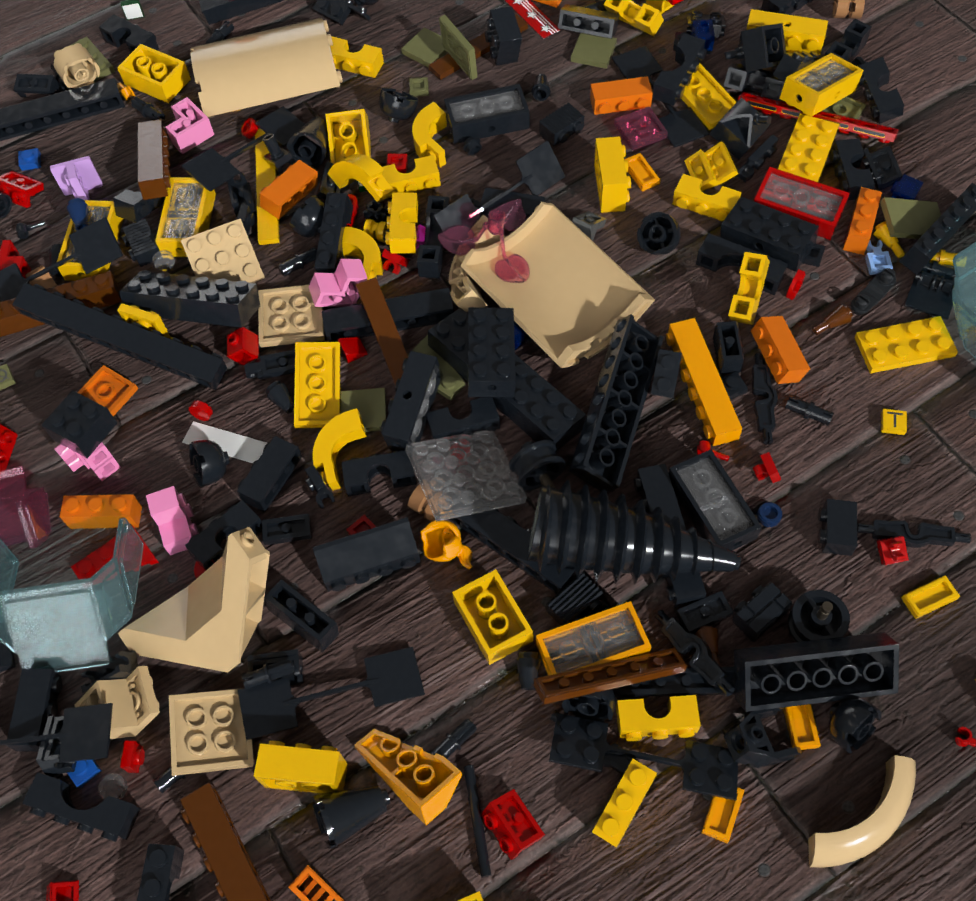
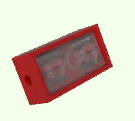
[754,167,850,240]

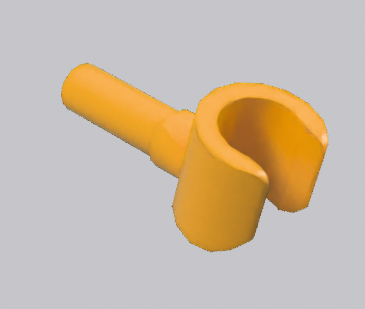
[118,83,135,101]

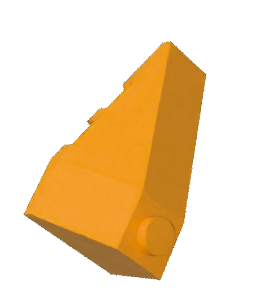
[354,729,462,825]

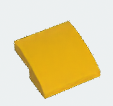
[684,141,739,191]

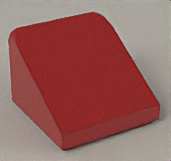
[337,337,368,363]
[46,880,79,901]

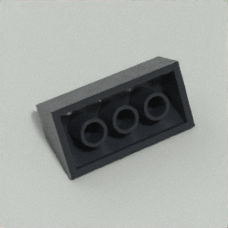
[313,517,421,592]

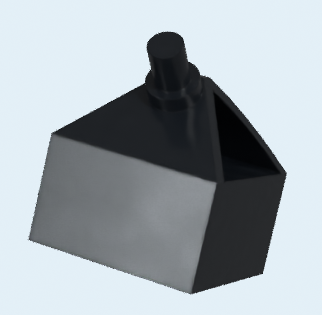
[724,23,786,72]
[710,97,771,160]

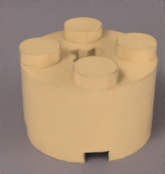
[54,43,100,89]

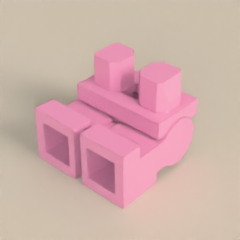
[54,442,121,481]

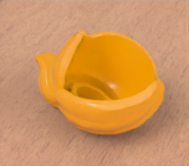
[420,520,473,570]

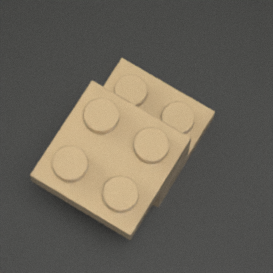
[75,666,160,739]

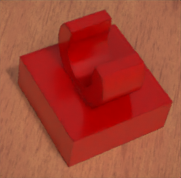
[381,249,409,275]
[753,452,782,483]
[877,536,909,565]

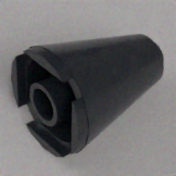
[287,117,328,168]
[312,785,390,849]

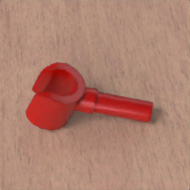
[697,440,730,461]
[955,727,976,747]

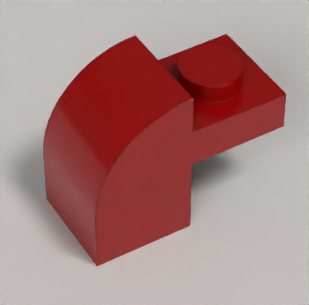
[0,240,31,278]

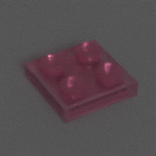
[614,106,668,151]

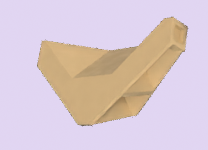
[117,527,270,673]

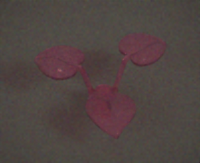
[438,199,530,283]

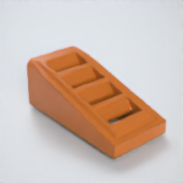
[288,865,344,901]

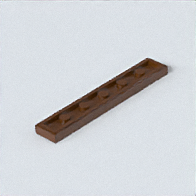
[429,14,528,80]
[355,277,408,385]
[533,648,687,704]

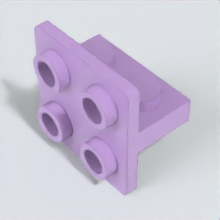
[50,156,103,200]

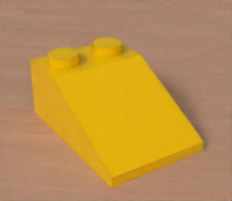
[325,109,371,164]

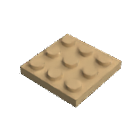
[181,218,265,283]
[258,285,325,347]
[169,689,254,776]

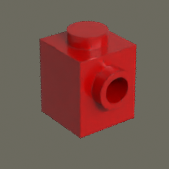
[227,327,259,365]

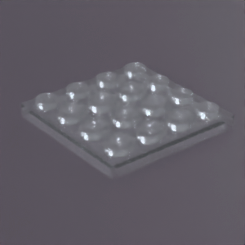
[405,430,527,522]

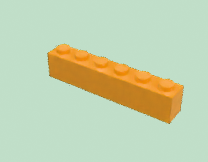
[666,318,742,446]

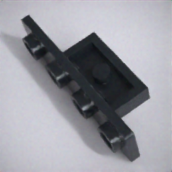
[312,0,371,26]

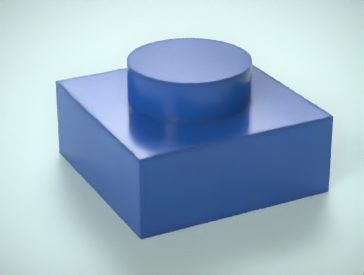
[18,148,41,171]
[67,759,102,788]

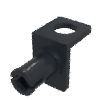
[262,134,295,175]

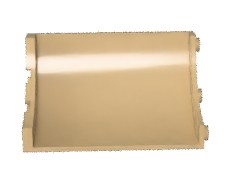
[190,18,343,118]
[460,202,655,368]

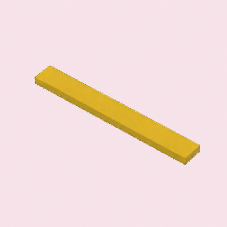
[255,120,280,245]

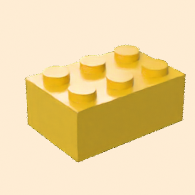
[117,44,191,103]
[594,136,631,213]
[452,569,533,665]
[253,741,348,794]

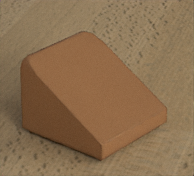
[25,265,57,289]

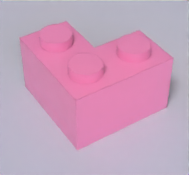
[165,97,214,154]
[309,259,368,307]
[146,486,199,556]

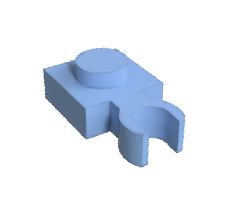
[865,240,893,275]

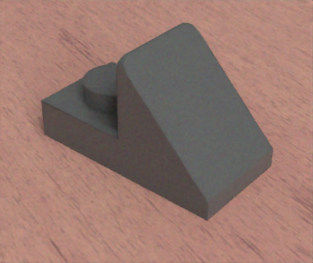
[572,211,607,241]

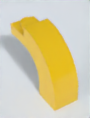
[412,102,447,168]
[327,154,394,202]
[342,226,383,280]
[313,408,367,491]

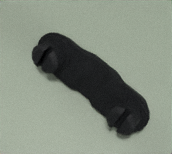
[851,268,896,315]

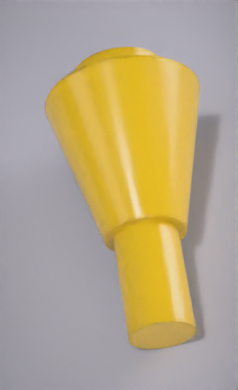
[873,221,905,258]

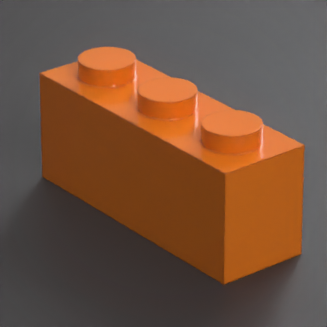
[590,76,653,115]
[259,160,318,219]
[843,187,882,255]
[751,316,810,384]
[60,494,142,529]

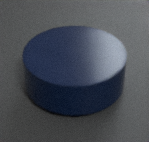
[757,502,782,527]

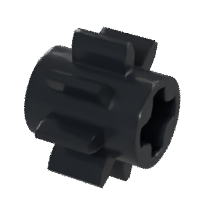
[363,200,389,223]

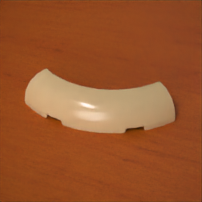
[448,215,505,312]
[808,755,916,868]

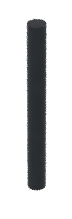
[463,765,492,878]

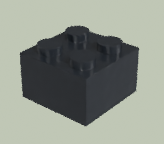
[485,7,522,66]
[41,390,117,459]

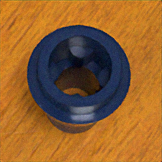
[67,198,88,230]

